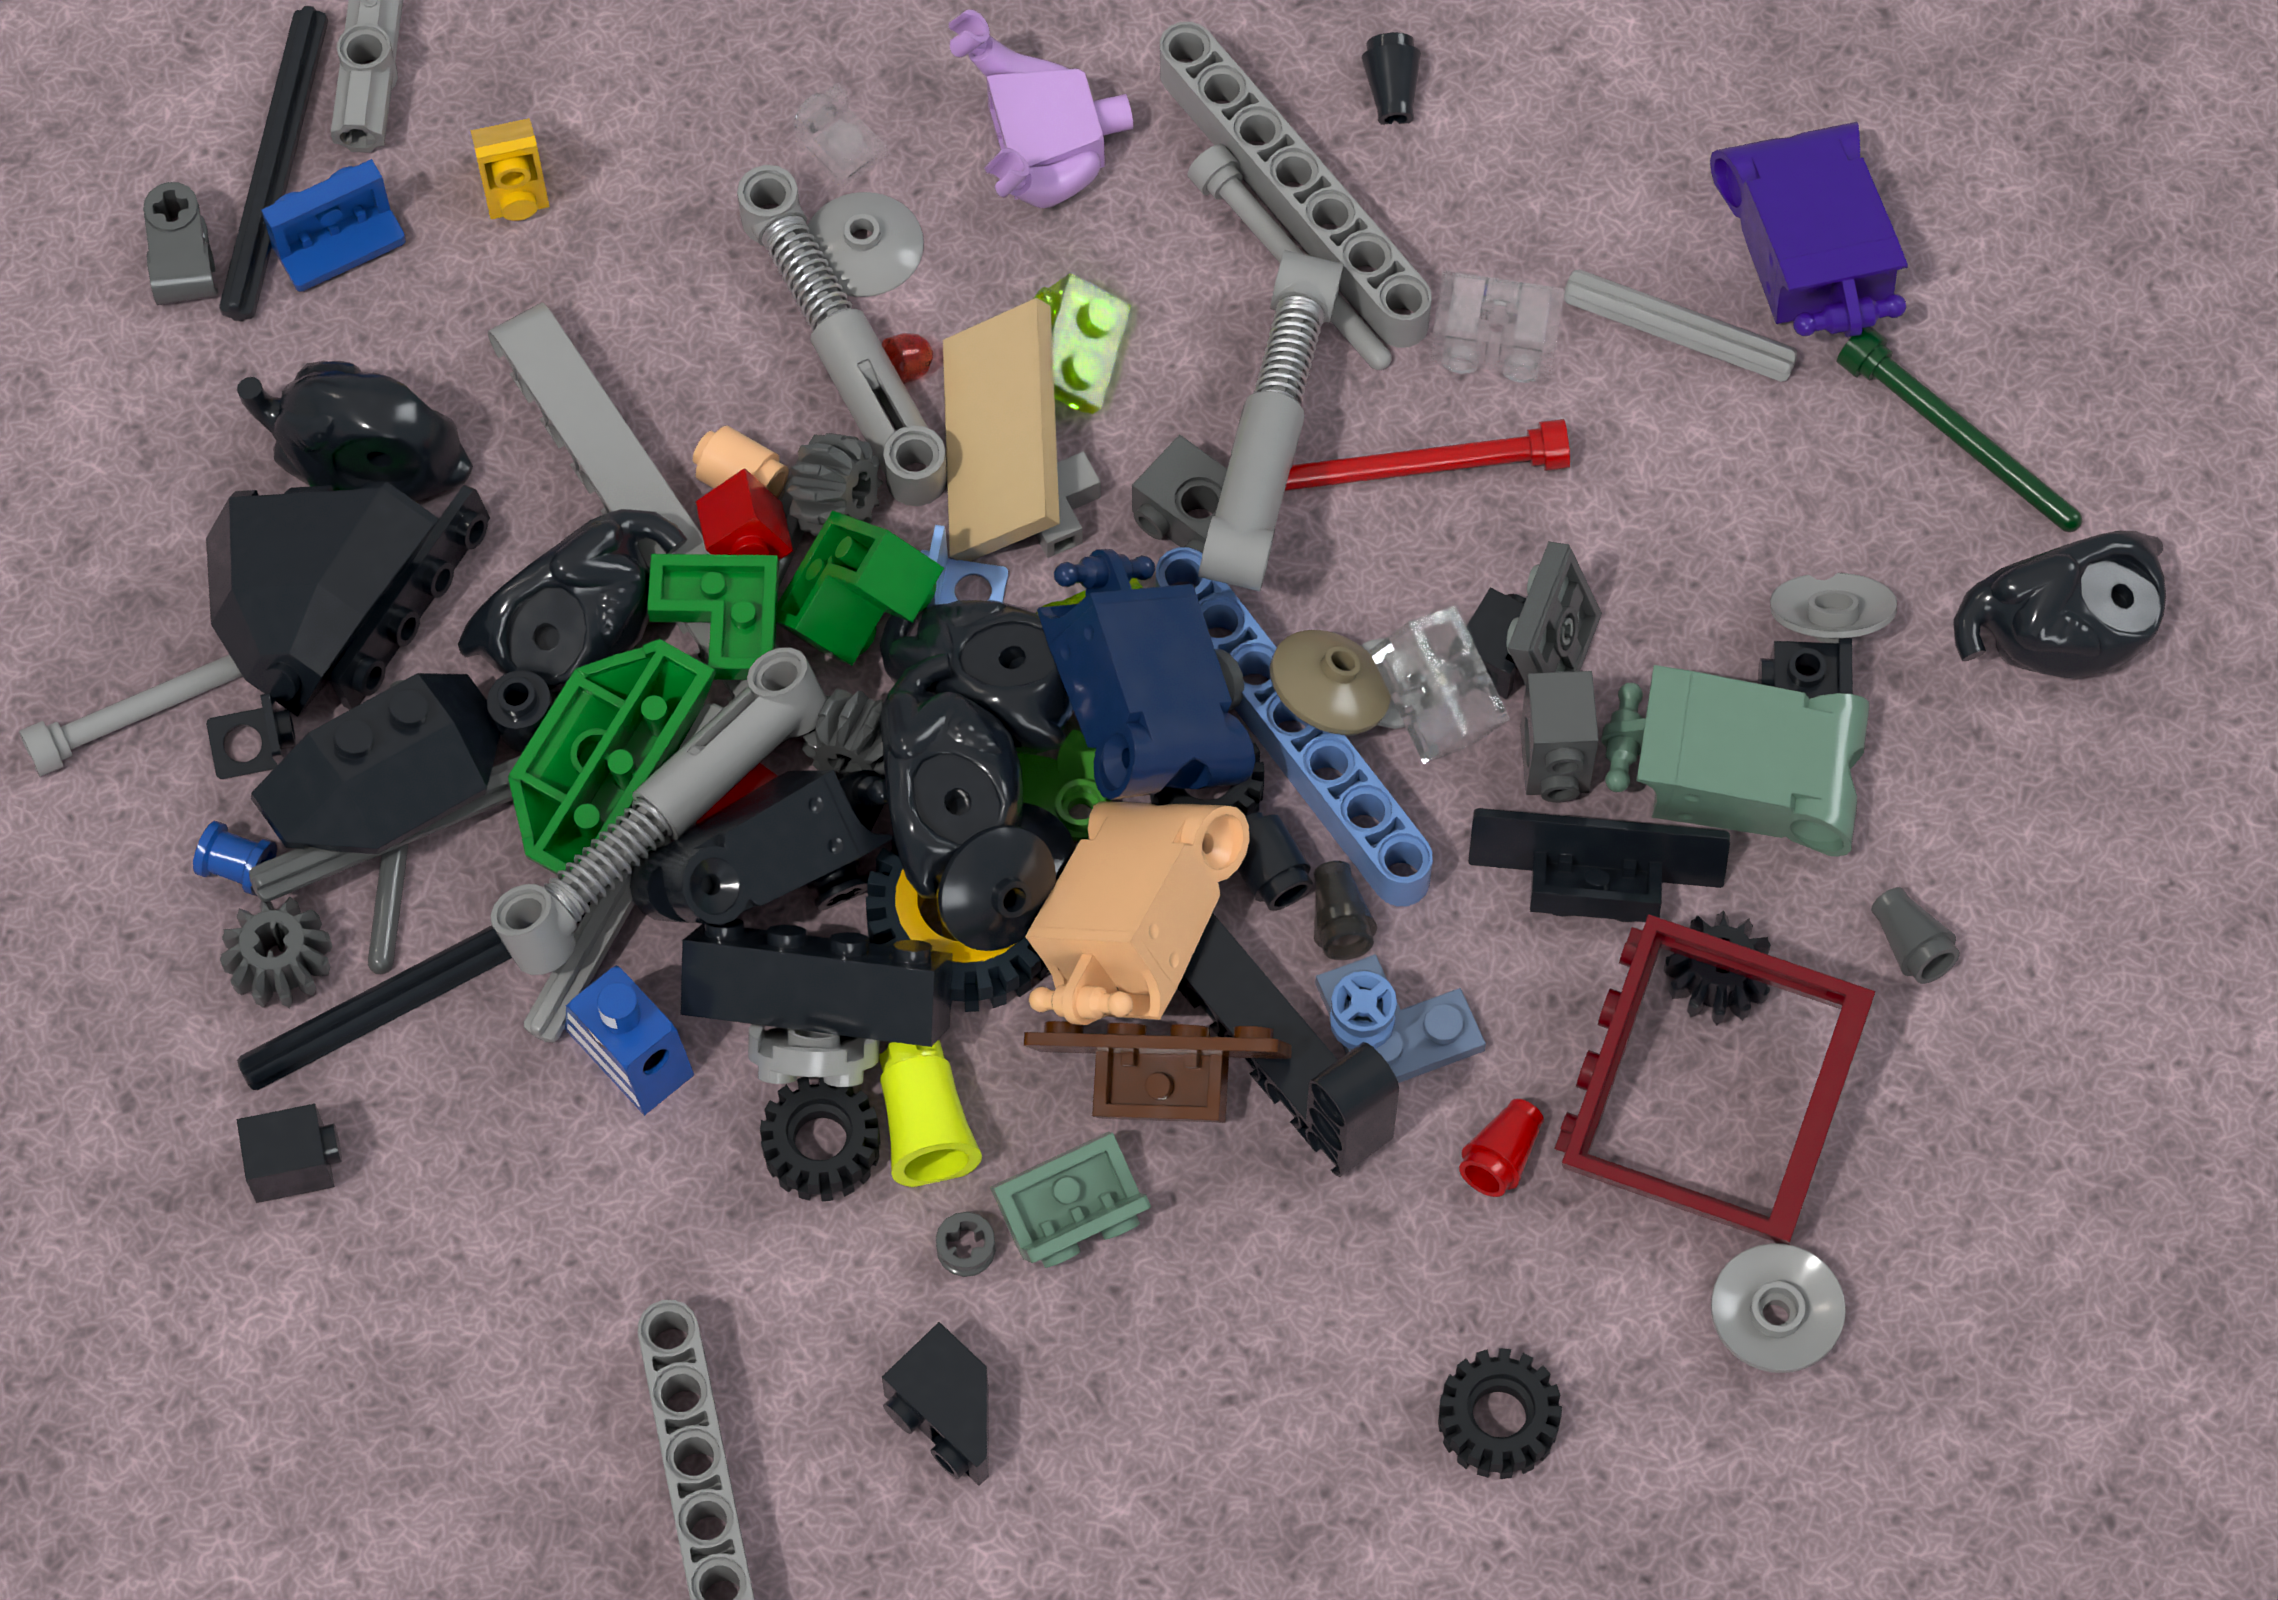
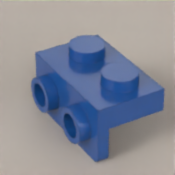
[261,159,406,292]

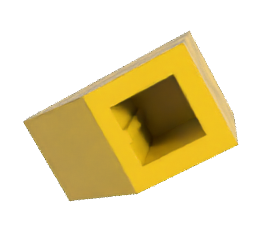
[470,118,550,221]

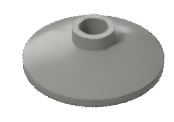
[807,192,924,297]
[1770,573,1897,643]
[1711,1243,1846,1373]

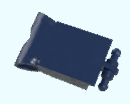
[1037,549,1255,800]

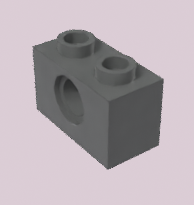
[1132,434,1275,554]
[1520,671,1599,803]

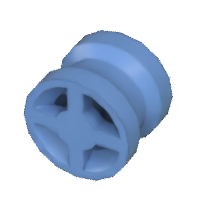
[1330,971,1397,1049]

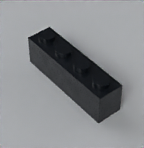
[680,918,953,1047]

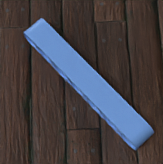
[1156,547,1433,906]

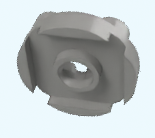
[748,1024,880,1087]

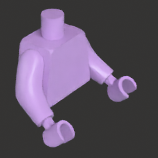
[949,10,1133,208]

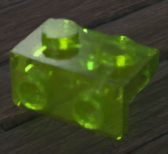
[1033,273,1131,414]

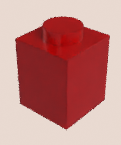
[695,468,793,561]

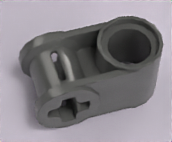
[143,182,218,305]

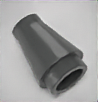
[1871,887,1960,984]

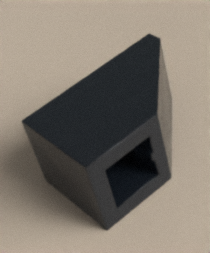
[882,1322,989,1486]

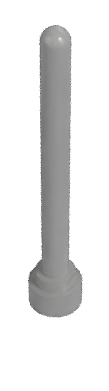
[1187,144,1392,370]
[19,655,242,777]

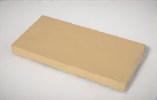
[943,298,1060,561]

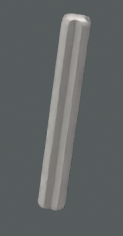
[1564,269,1797,382]

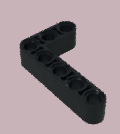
[1177,913,1399,1177]

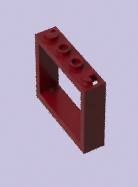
[1554,914,1876,1245]

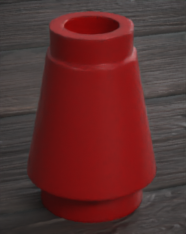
[1459,1099,1544,1197]

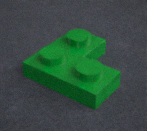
[648,554,779,680]

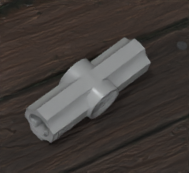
[331,0,403,153]

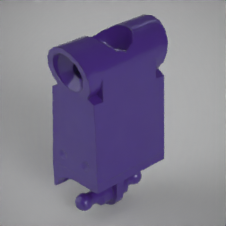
[1710,122,1908,338]

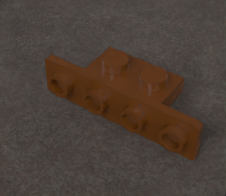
[1024,1021,1292,1123]

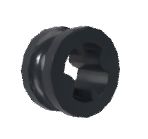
[806,859,868,910]

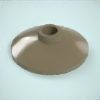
[1270,630,1391,735]

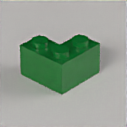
[776,510,944,666]

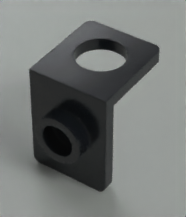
[206,693,297,780]

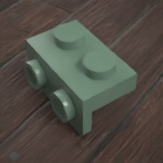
[990,1132,1151,1268]

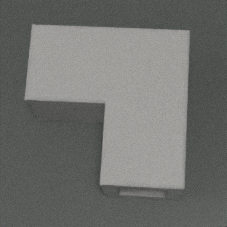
[1035,451,1101,558]

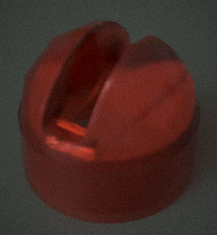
[882,333,933,384]

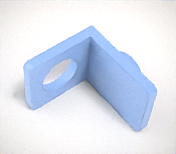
[921,525,1008,609]

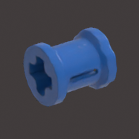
[193,821,277,896]

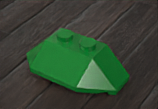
[508,639,716,878]

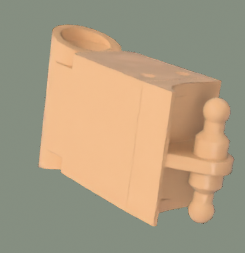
[1025,801,1250,1025]

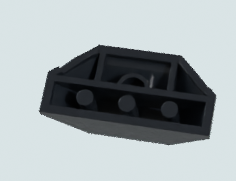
[251,673,501,855]

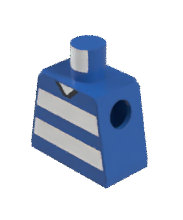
[565,965,694,1116]

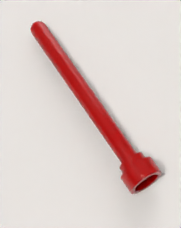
[1285,419,1570,491]

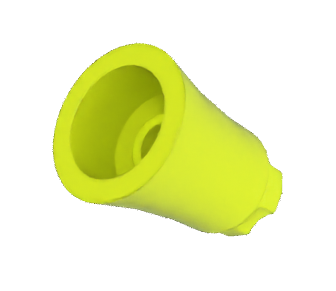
[879,1040,982,1187]

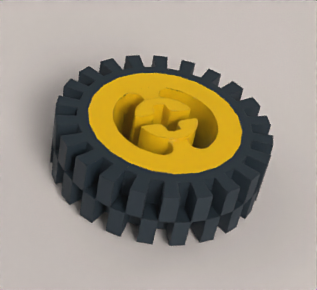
[865,836,1049,1012]

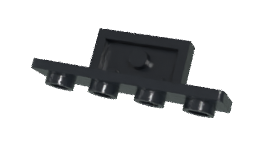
[328,485,490,710]
[1468,808,1730,922]

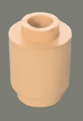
[693,426,789,498]

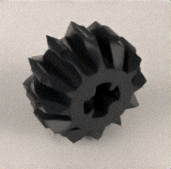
[1664,910,1771,1026]

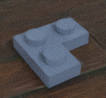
[1315,954,1486,1083]

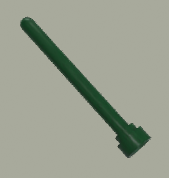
[1836,327,2082,532]

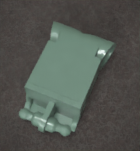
[1601,665,1870,857]

